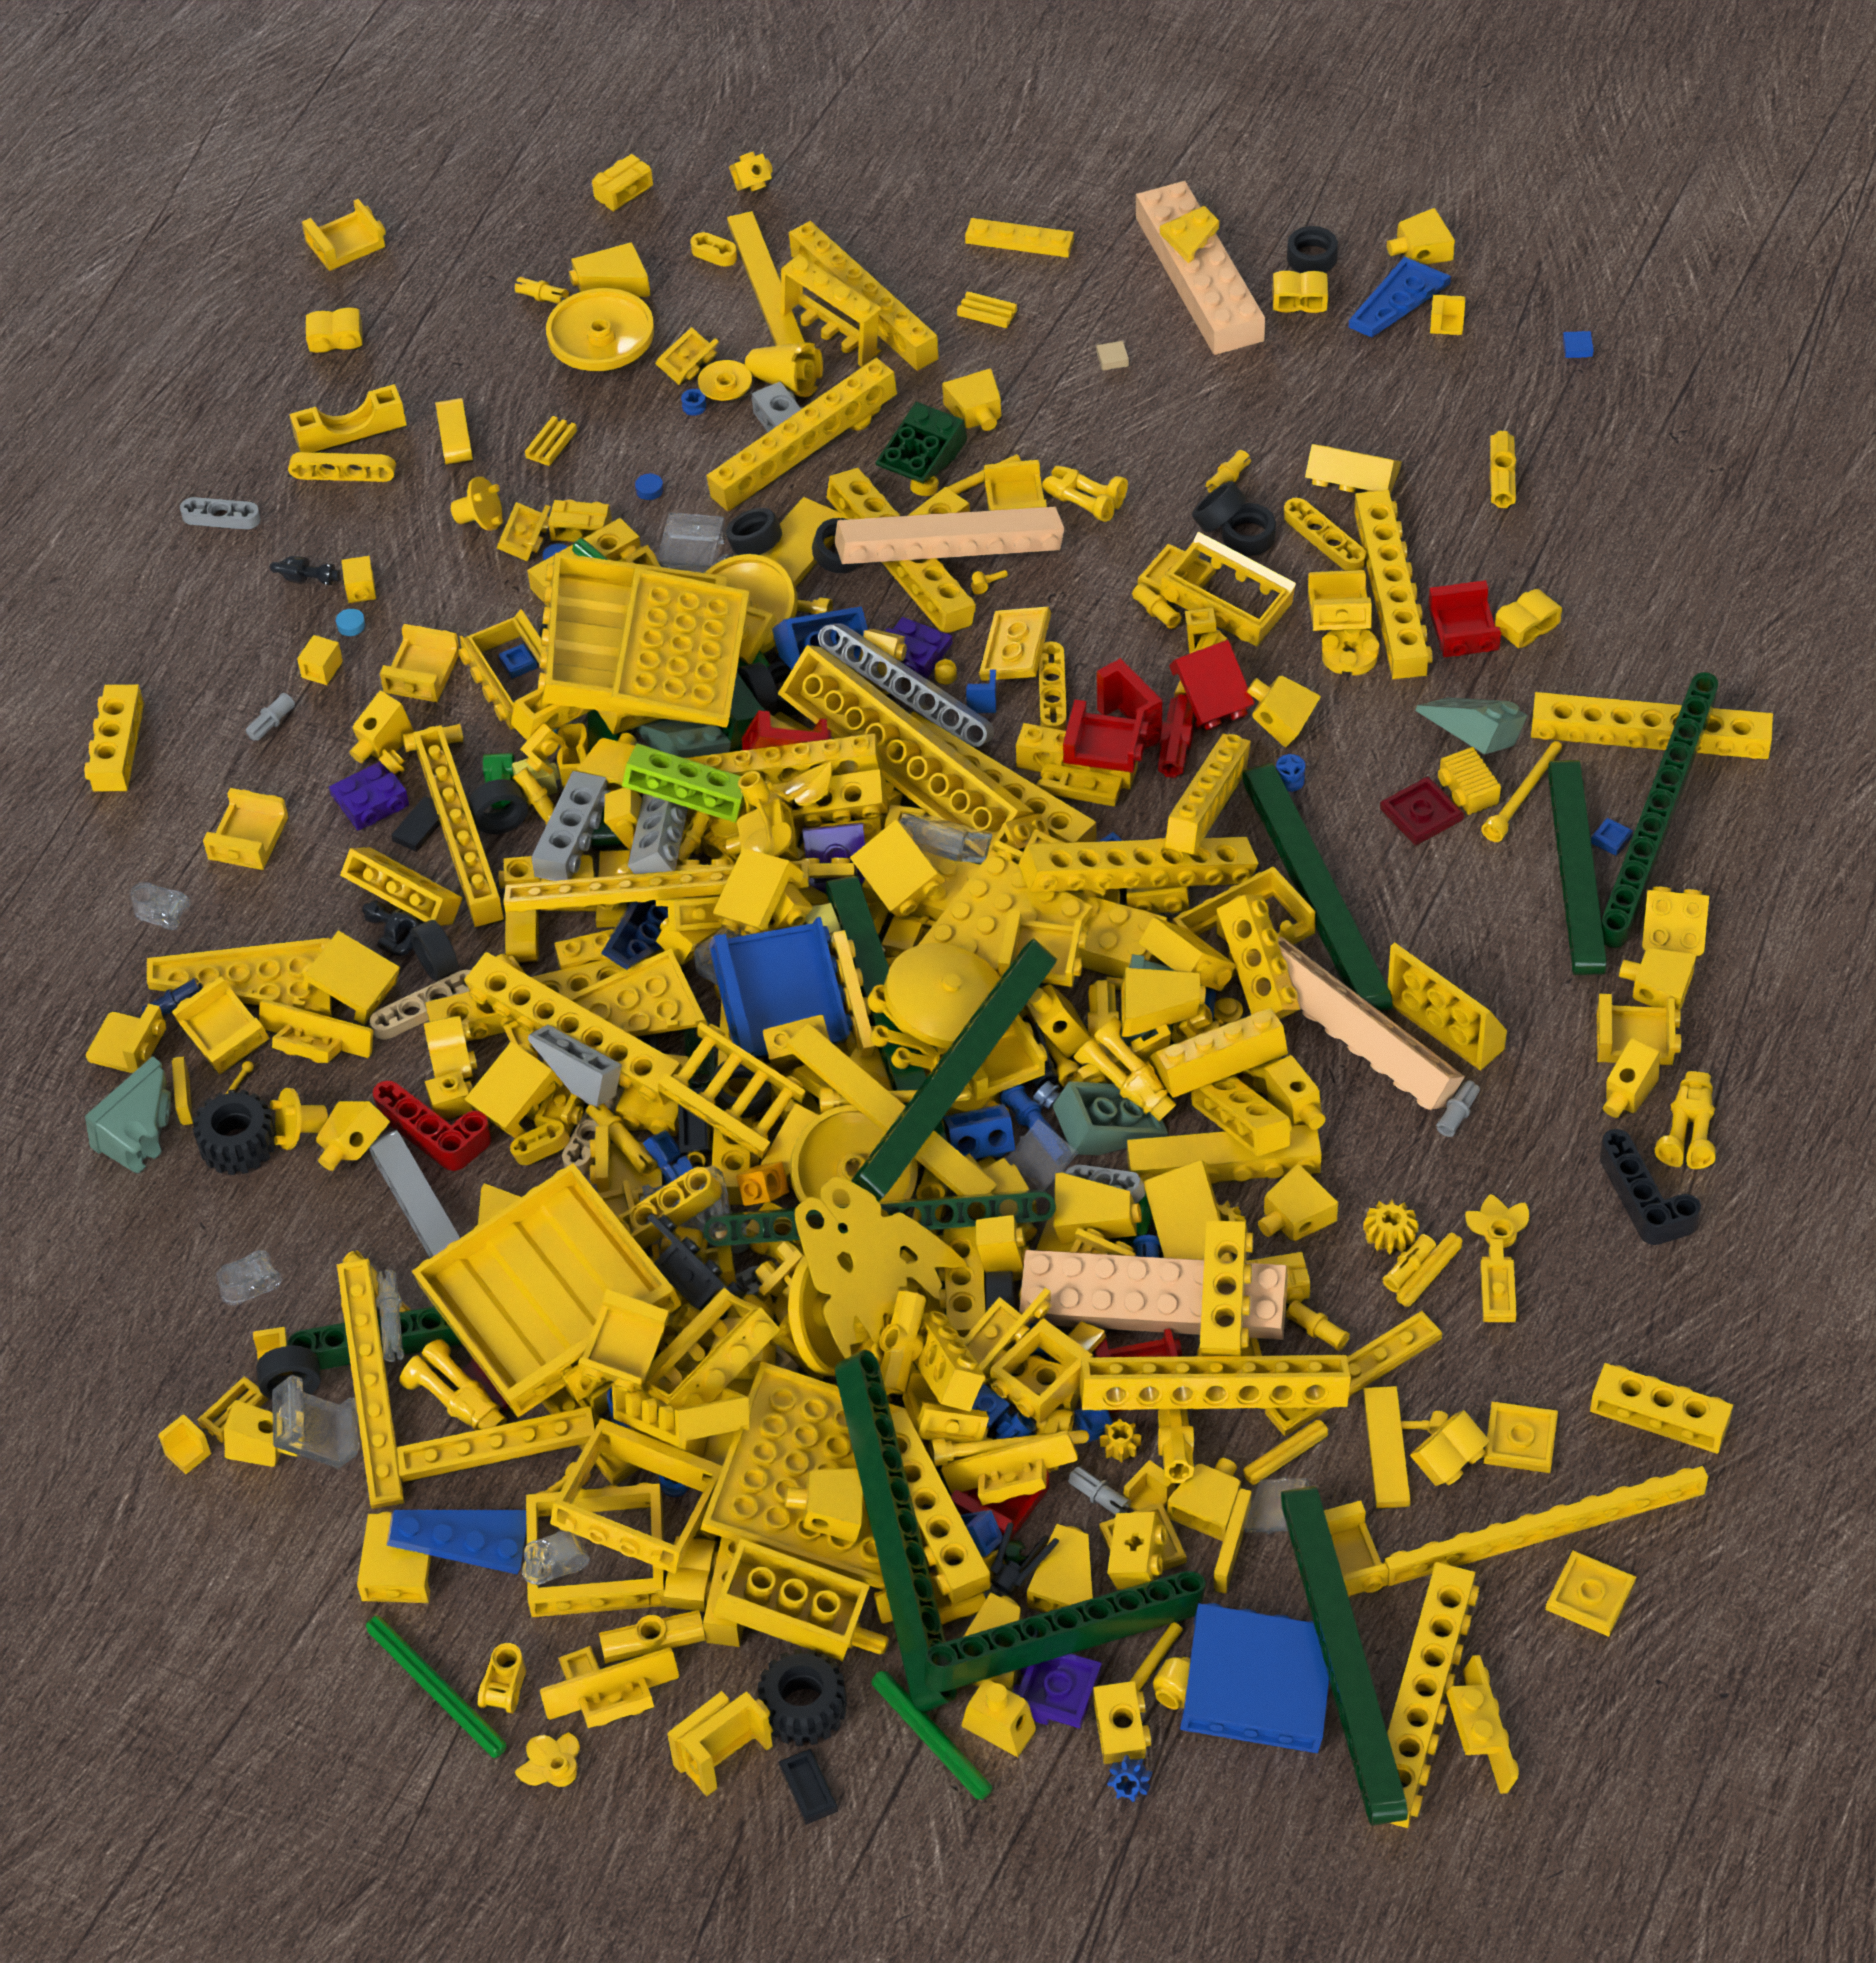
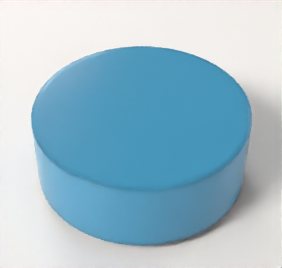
[336,609,366,636]

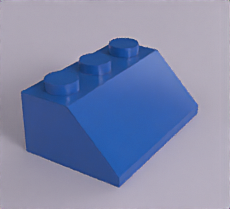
[772,606,868,670]

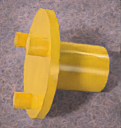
[451,476,503,531]
[270,1088,328,1150]

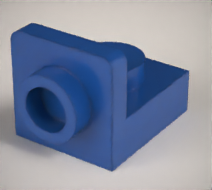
[972,1384,1010,1428]

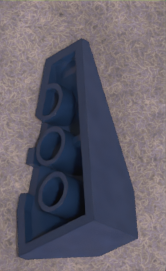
[601,900,668,970]

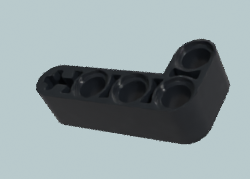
[1600,1129,1701,1245]

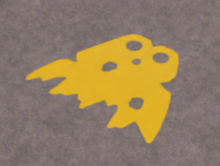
[795,1177,967,1359]

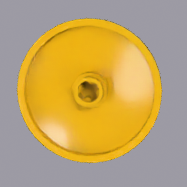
[546,288,654,371]
[705,554,798,661]
[884,943,1000,1049]
[790,1105,918,1217]
[788,1251,864,1376]

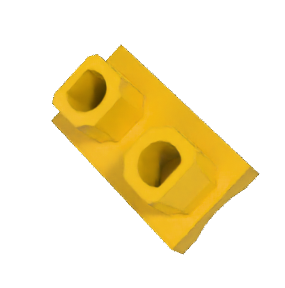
[1171,1003,1225,1044]
[755,1240,805,1298]

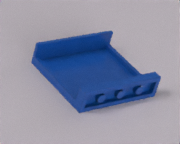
[709,917,852,1059]
[1180,1603,1329,1754]

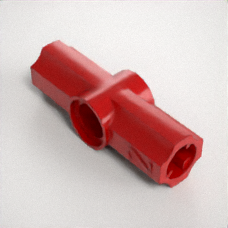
[1158,694,1194,778]

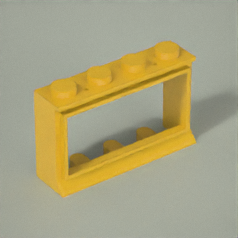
[780,254,882,367]
[1160,532,1296,647]
[458,609,546,730]
[1173,866,1315,978]
[642,1288,781,1417]
[612,1370,751,1448]

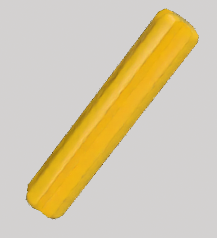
[1396,1232,1463,1307]
[1243,1420,1328,1485]

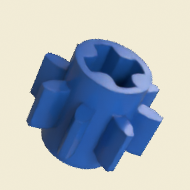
[995,1412,1036,1439]
[1107,1755,1153,1802]

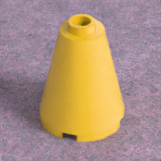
[745,342,823,397]

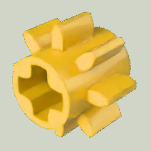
[1100,1419,1141,1463]

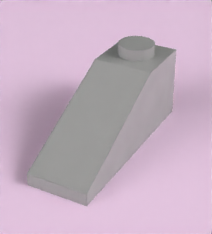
[528,1025,622,1107]

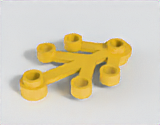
[868,985,948,1071]

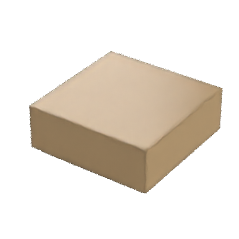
[1096,341,1129,371]

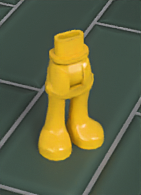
[1073,1016,1177,1121]
[1655,1071,1716,1169]
[399,1339,507,1431]

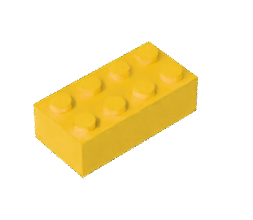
[713,1538,870,1661]

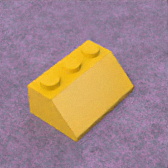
[1305,444,1402,494]

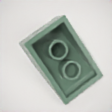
[1415,697,1528,754]
[635,719,731,758]
[1052,1081,1168,1155]

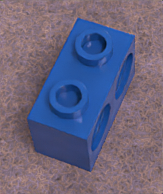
[943,1104,1015,1160]

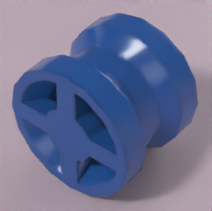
[1276,754,1305,792]
[661,1156,693,1185]

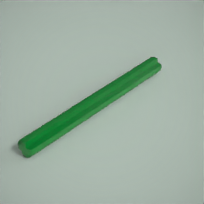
[366,1615,507,1758]

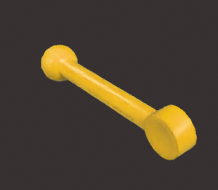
[225,1061,254,1094]

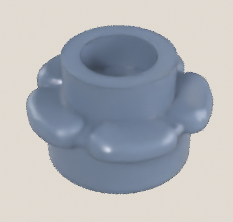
[1032,1081,1060,1109]

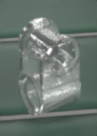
[130,882,191,930]
[216,1250,282,1305]
[522,1530,590,1585]

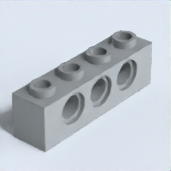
[531,771,611,881]
[628,794,688,874]

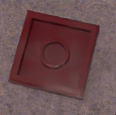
[1380,776,1464,846]

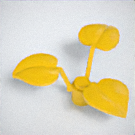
[707,761,832,857]

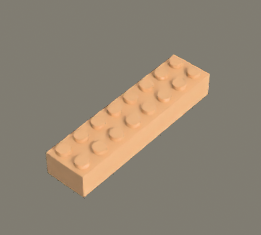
[1136,181,1265,355]
[1019,1250,1288,1340]

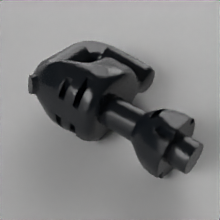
[269,556,340,585]
[362,900,424,956]

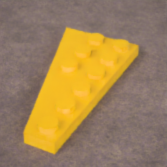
[147,938,332,1017]
[503,948,708,1053]

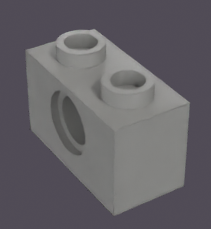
[751,381,804,432]

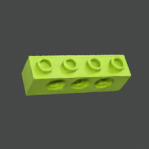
[622,743,745,823]

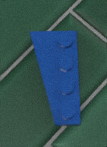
[1349,257,1451,338]
[386,1510,527,1575]

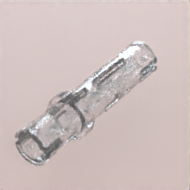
[376,1269,404,1362]

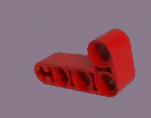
[372,1080,491,1171]

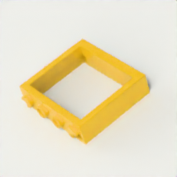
[550,1418,723,1574]
[526,1482,666,1617]

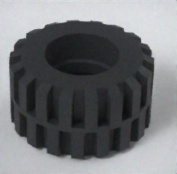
[193,1090,277,1175]
[758,1649,847,1746]

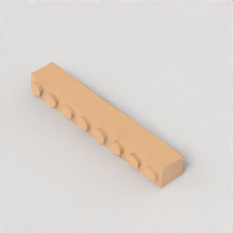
[834,507,1064,564]
[1260,937,1465,1110]

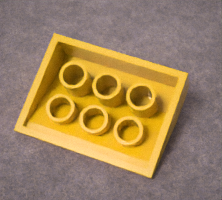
[1388,943,1507,1071]

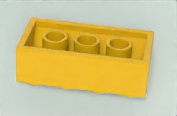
[1149,1008,1288,1098]

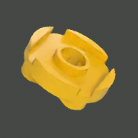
[1321,629,1379,676]

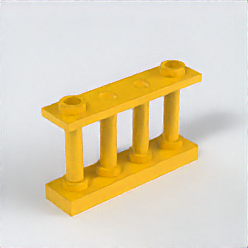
[658,1022,806,1160]

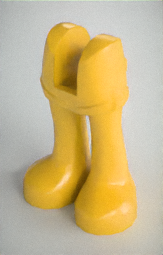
[1042,465,1128,522]

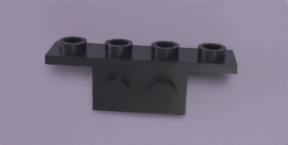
[647,1213,747,1310]

